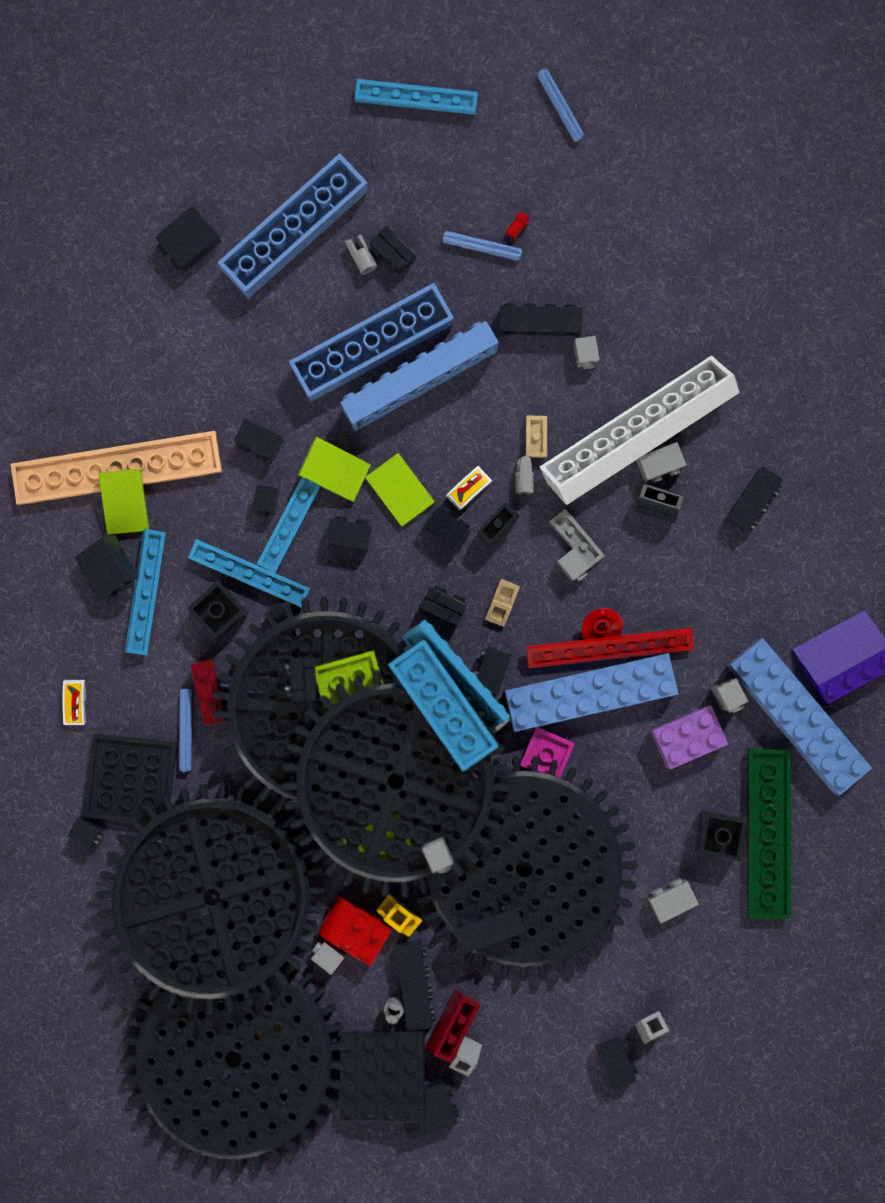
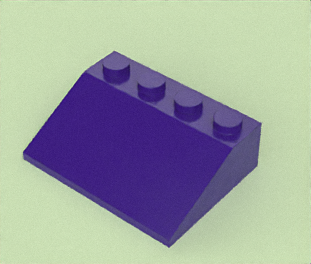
[792,610,885,704]

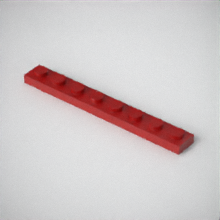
[526,628,693,668]

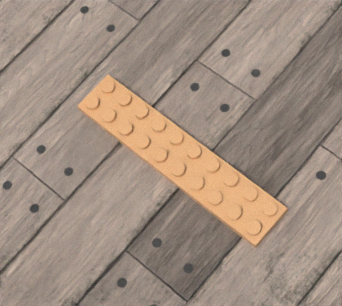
[11,431,222,505]

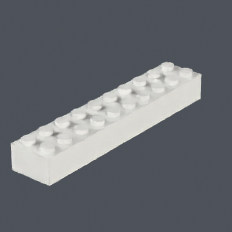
[540,356,739,505]

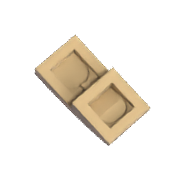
[485,579,520,627]

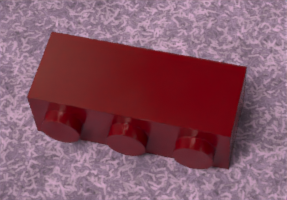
[190,659,228,726]
[426,989,481,1063]

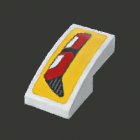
[446,466,492,510]
[62,680,86,725]

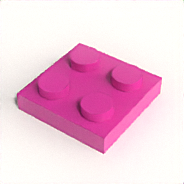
[520,727,575,777]

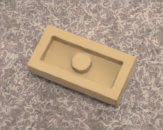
[526,416,547,458]

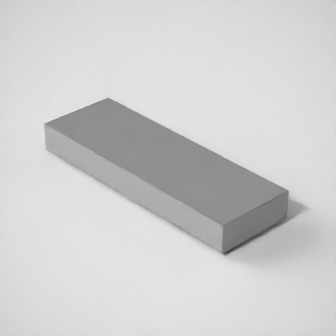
[549,509,605,569]

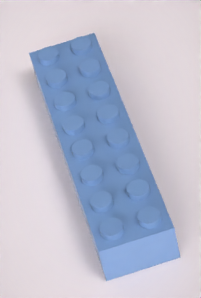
[218,153,368,299]
[289,283,454,402]
[340,321,499,431]
[726,638,872,795]
[504,653,678,732]

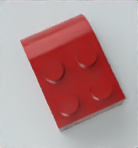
[319,894,393,966]

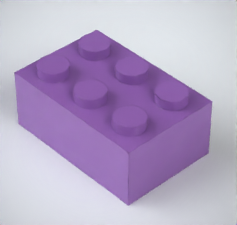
[650,706,728,769]

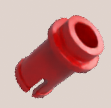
[505,212,530,239]

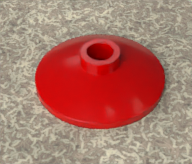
[581,608,623,639]

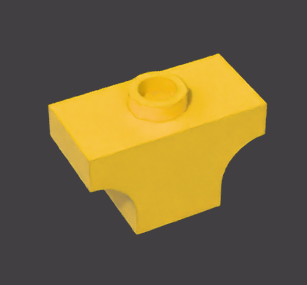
[376,893,422,937]

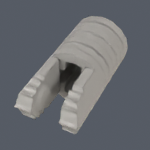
[345,235,377,275]
[515,455,534,495]
[384,997,404,1023]

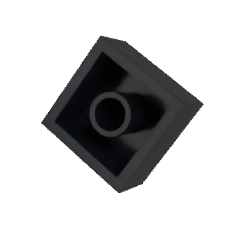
[187,580,249,641]
[474,646,512,695]
[694,810,748,862]

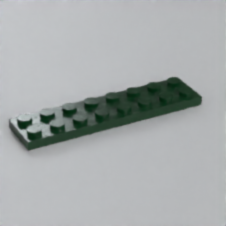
[747,749,791,919]

